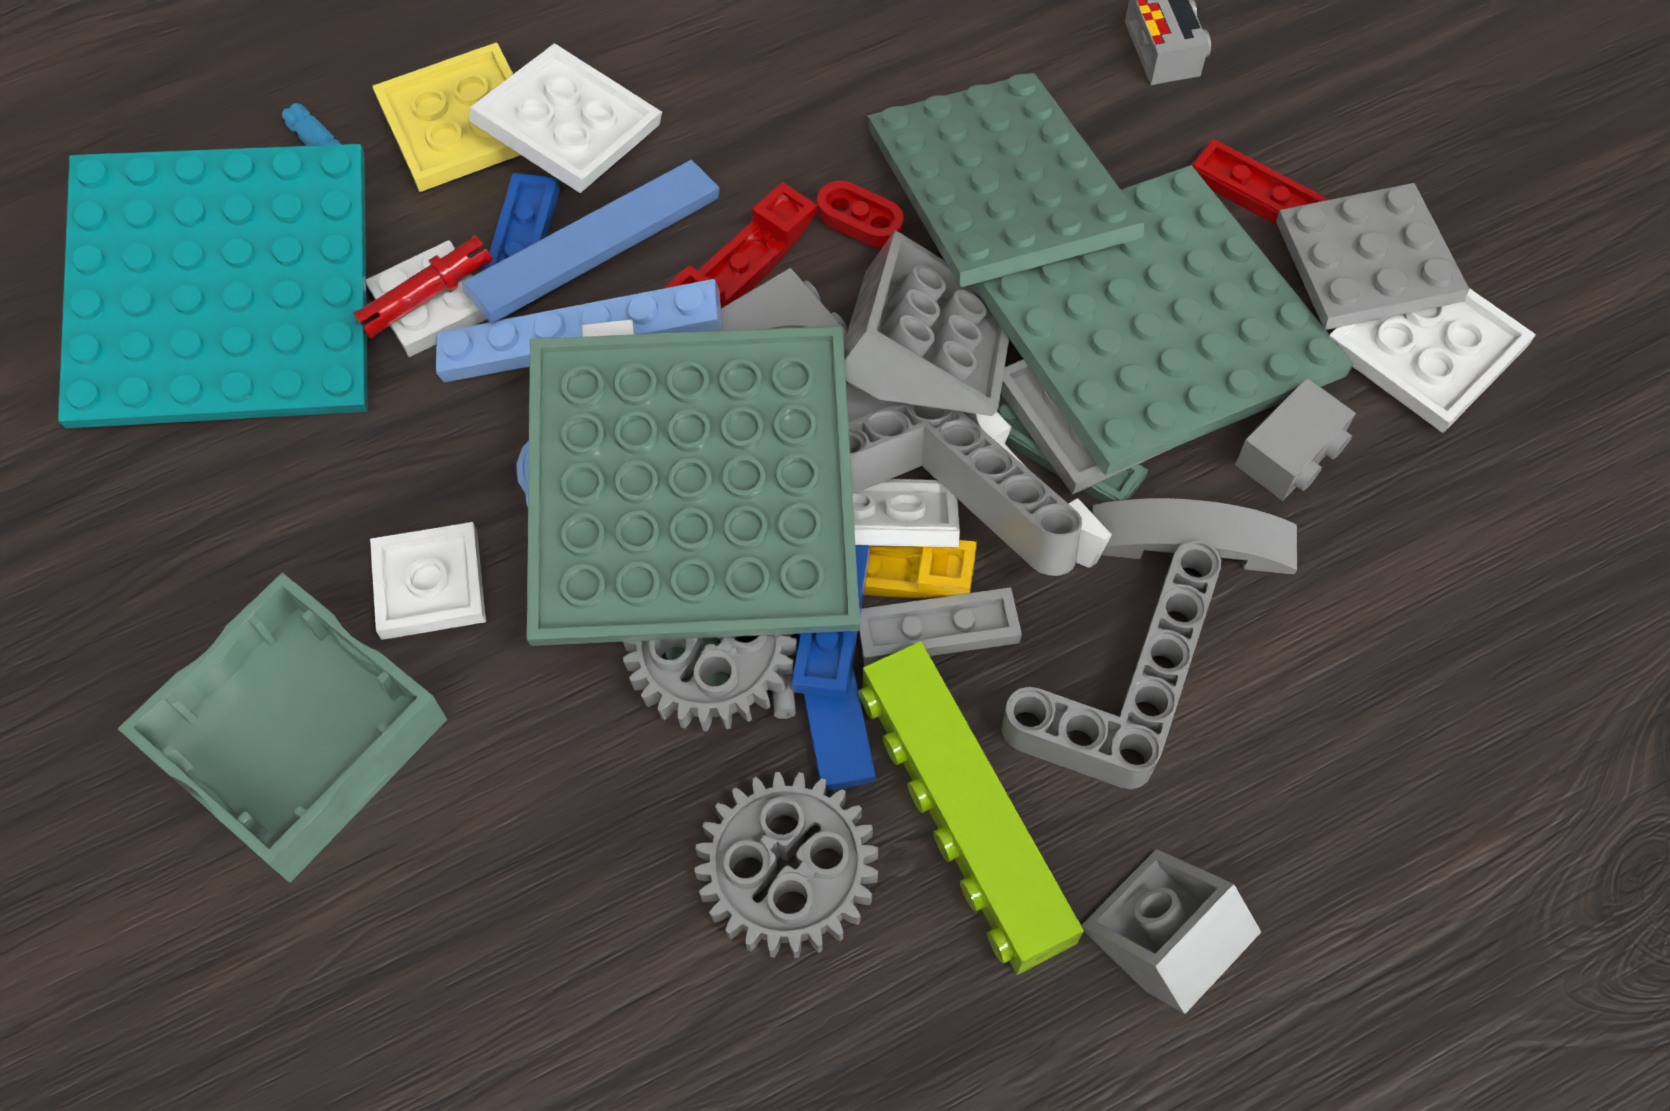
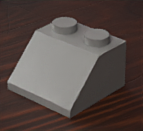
[1081,849,1261,1014]

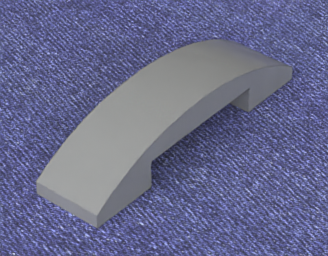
[1092,498,1297,575]

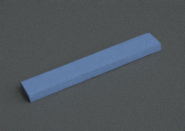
[462,160,720,324]

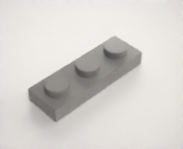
[858,587,1022,666]

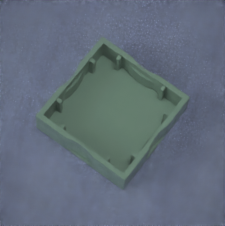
[118,572,447,883]

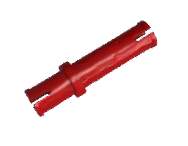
[352,235,493,339]

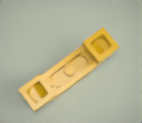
[864,540,977,598]

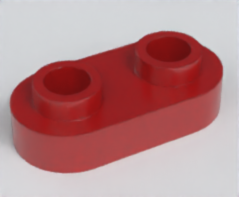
[817,181,904,248]

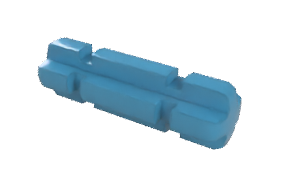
[282,103,342,146]

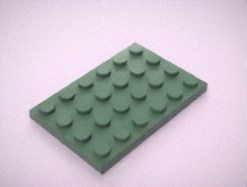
[868,73,1144,288]

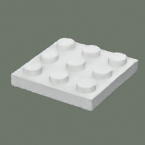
[469,43,662,193]
[1329,288,1536,433]

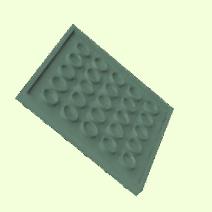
[972,165,1354,476]
[527,326,860,646]

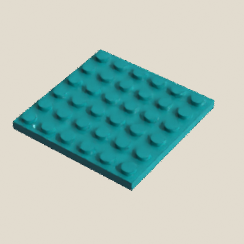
[58,144,368,428]

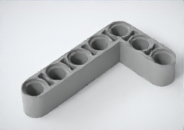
[848,402,1082,576]
[1001,540,1221,789]

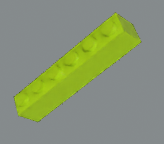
[858,641,1084,975]

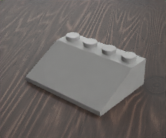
[844,230,1009,416]

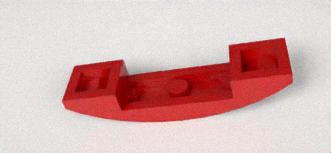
[662,182,818,308]

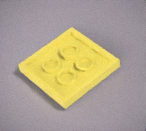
[372,42,521,192]

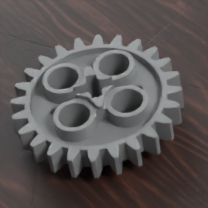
[623,634,798,731]
[695,772,878,958]

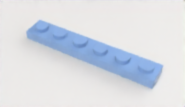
[436,279,722,383]

